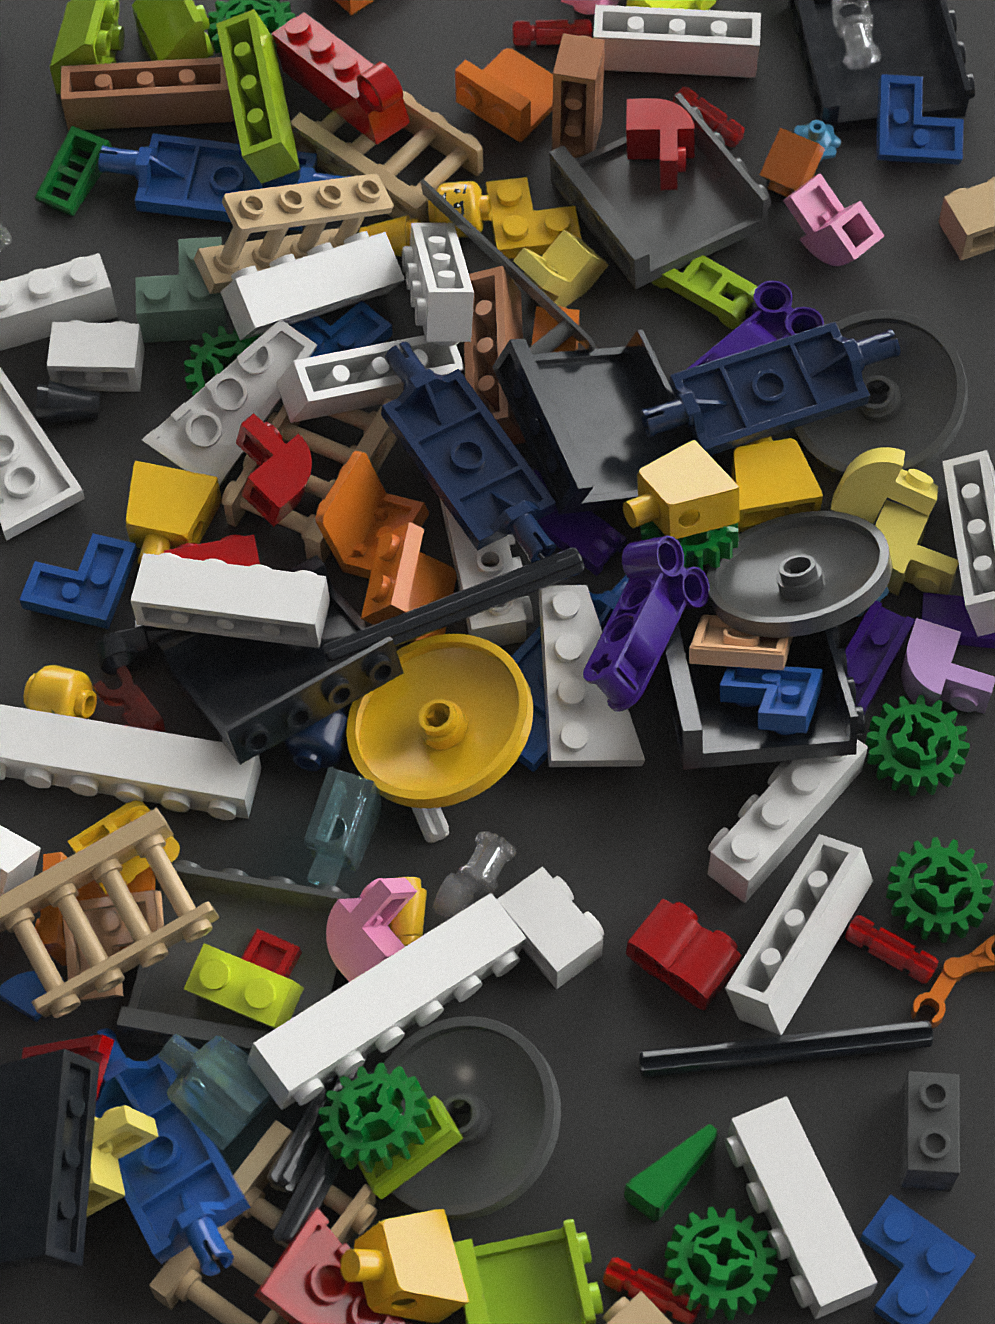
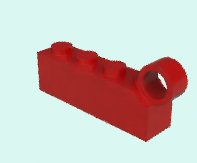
[271,12,410,145]

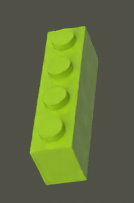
[216,9,300,184]

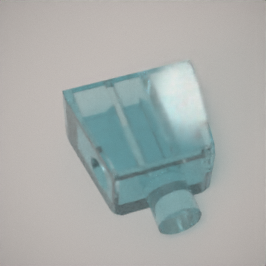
[304,767,384,886]
[158,1033,272,1150]

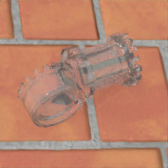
[832,0,881,70]
[433,831,517,919]

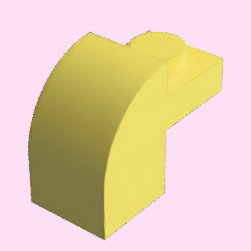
[513,230,609,307]
[830,447,938,524]
[875,500,959,595]
[87,1105,159,1217]

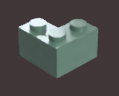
[135,237,228,343]

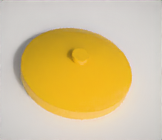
[346,634,533,808]

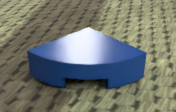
[0,971,65,1023]

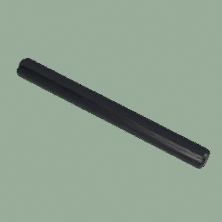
[323,548,584,668]
[639,1020,933,1077]

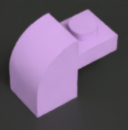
[901,618,995,714]

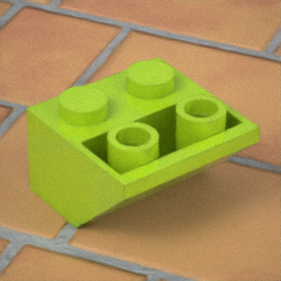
[50,0,125,94]
[132,0,214,61]

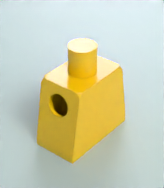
[731,435,823,532]
[623,440,740,539]
[126,461,222,564]
[341,1209,469,1323]

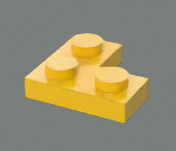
[486,177,581,259]

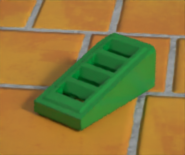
[34,126,112,216]
[624,1124,718,1223]

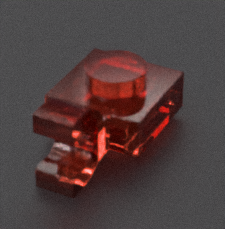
[93,665,166,733]

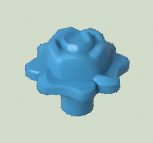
[794,120,841,161]

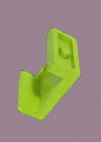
[453,1219,603,1324]

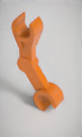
[911,935,995,1029]

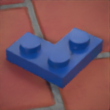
[876,74,964,165]
[290,300,393,357]
[19,533,138,629]
[720,666,823,735]
[860,1194,976,1324]

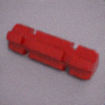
[512,19,592,46]
[673,87,745,148]
[845,915,939,983]
[603,1257,701,1324]

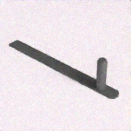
[420,179,596,354]

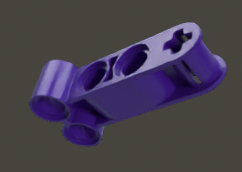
[686,280,824,370]
[583,535,710,712]

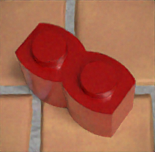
[626,899,742,1011]

